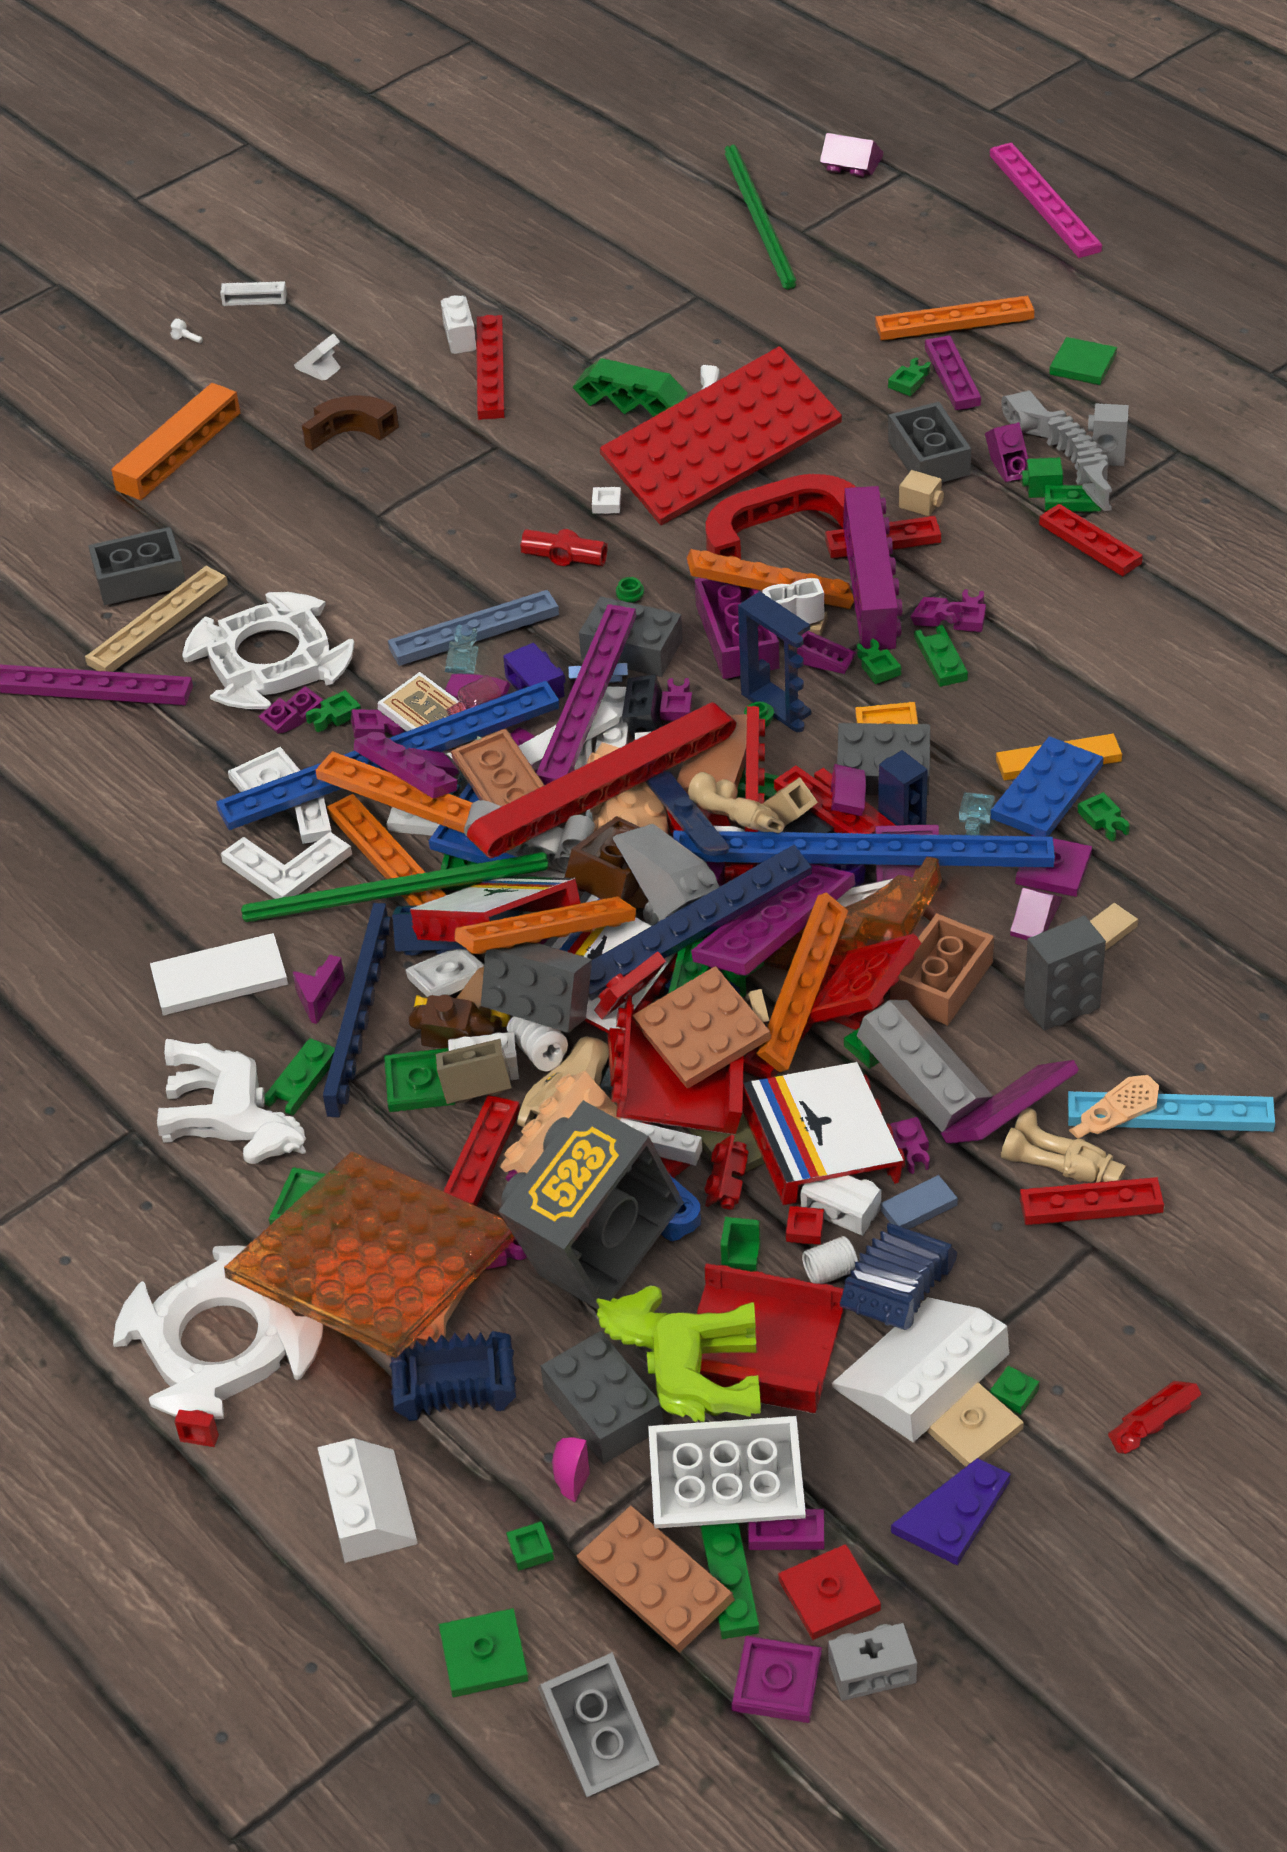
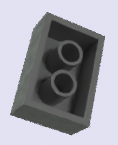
[888,402,971,482]
[88,526,185,605]
[579,596,683,677]
[837,723,930,795]
[1024,915,1106,1031]
[481,942,592,1033]
[541,1331,663,1464]

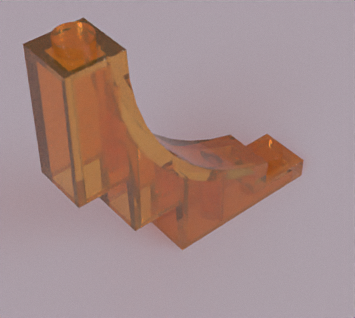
[764,857,942,970]

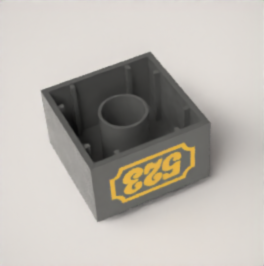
[498,1100,684,1310]

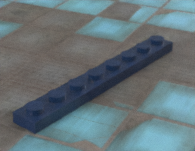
[588,845,812,1001]
[323,903,393,1118]

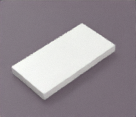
[150,933,288,1015]

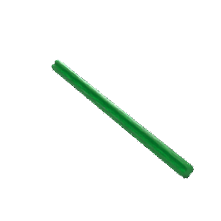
[724,144,796,290]
[241,852,549,922]

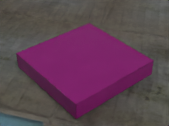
[732,1636,822,1723]

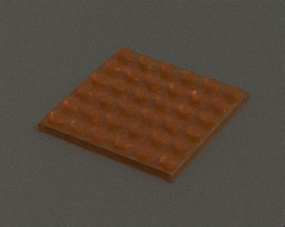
[224,1151,516,1359]

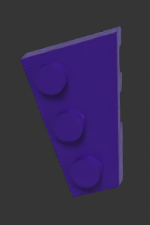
[891,1458,1010,1566]

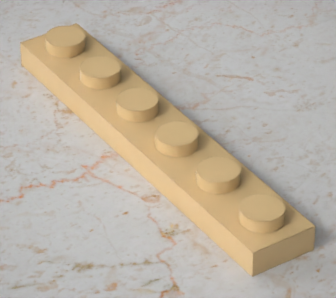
[85,566,228,672]

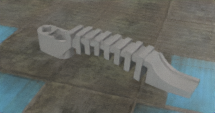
[1001,390,1112,511]

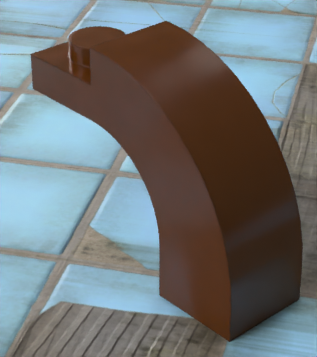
[302,395,399,451]

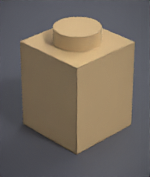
[899,470,944,516]
[762,777,818,826]

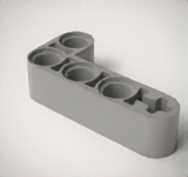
[464,800,595,874]

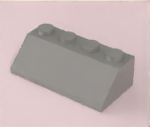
[857,1000,993,1132]

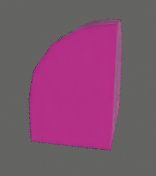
[552,1437,590,1502]

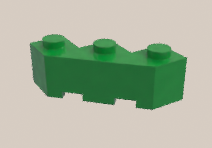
[572,358,688,417]

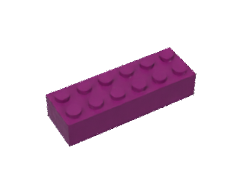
[843,486,902,650]

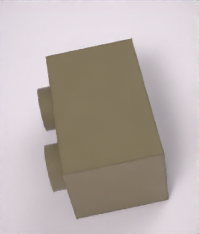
[436,1038,512,1104]

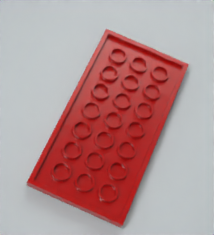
[600,346,842,526]

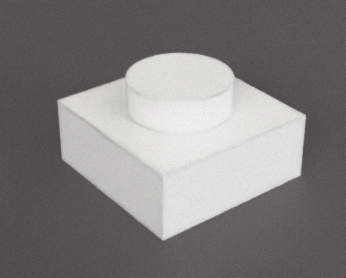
[592,487,621,514]

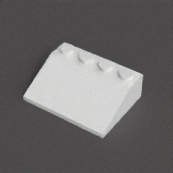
[832,1297,1009,1443]
[648,1416,806,1528]

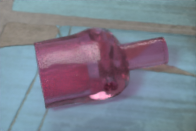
[447,674,503,716]

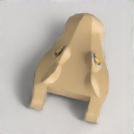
[517,1036,609,1127]

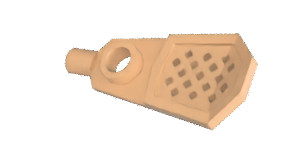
[1069,1075,1159,1139]

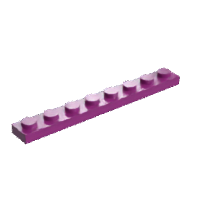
[536,604,637,785]
[0,664,193,705]

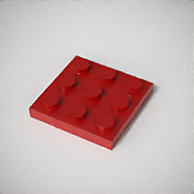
[807,934,922,1024]

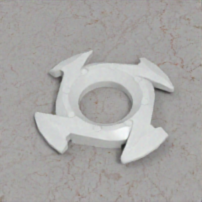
[182,592,355,709]
[113,1245,324,1419]

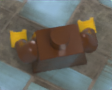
[409,994,511,1049]

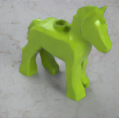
[596,1286,761,1422]

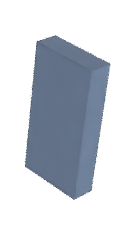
[881,1175,958,1229]

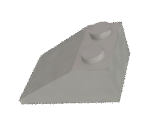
[613,824,720,921]
[537,1652,660,1798]

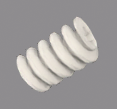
[506,1016,568,1071]

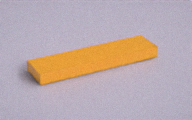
[996,733,1122,780]

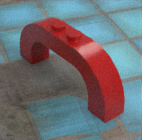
[705,474,856,560]

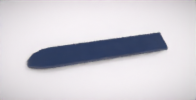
[645,772,729,856]

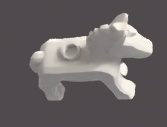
[157,1039,306,1164]

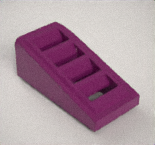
[797,631,856,674]

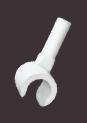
[170,319,203,343]

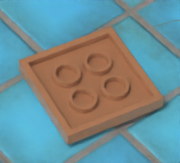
[632,966,771,1089]

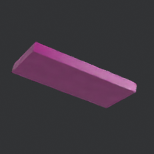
[941,1060,1079,1144]

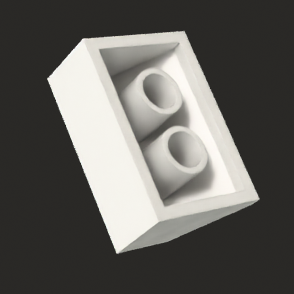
[318,1438,418,1563]

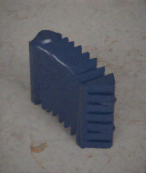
[840,1223,957,1330]
[389,1331,517,1421]

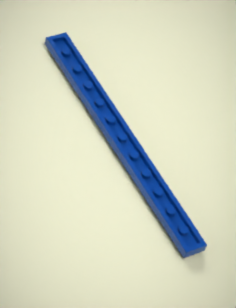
[216,680,559,830]
[673,831,1055,867]

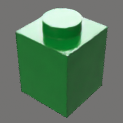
[1021,457,1063,498]

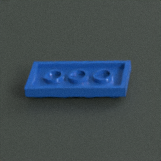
[991,736,1104,837]

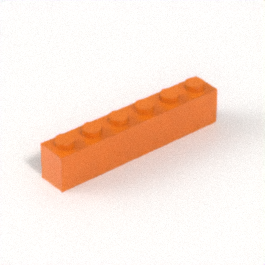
[111,383,240,500]

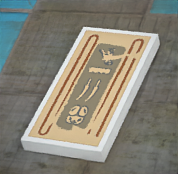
[378,672,498,773]

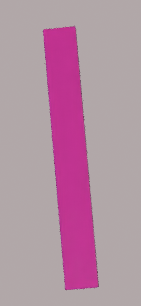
[990,142,1102,258]

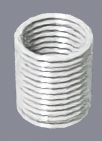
[802,1236,858,1285]

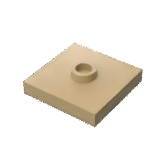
[927,1382,1024,1467]

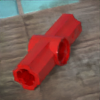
[520,529,608,566]

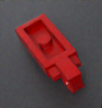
[1108,1381,1202,1454]

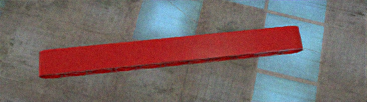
[467,702,737,858]

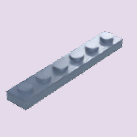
[388,590,559,666]

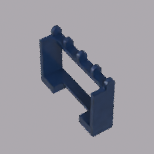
[738,591,811,733]

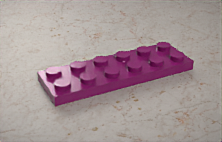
[691,863,855,976]

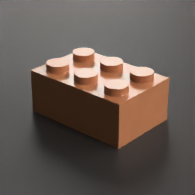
[890,913,994,1026]

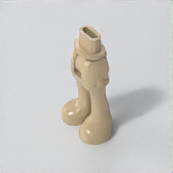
[688,772,784,833]
[1001,1107,1126,1183]

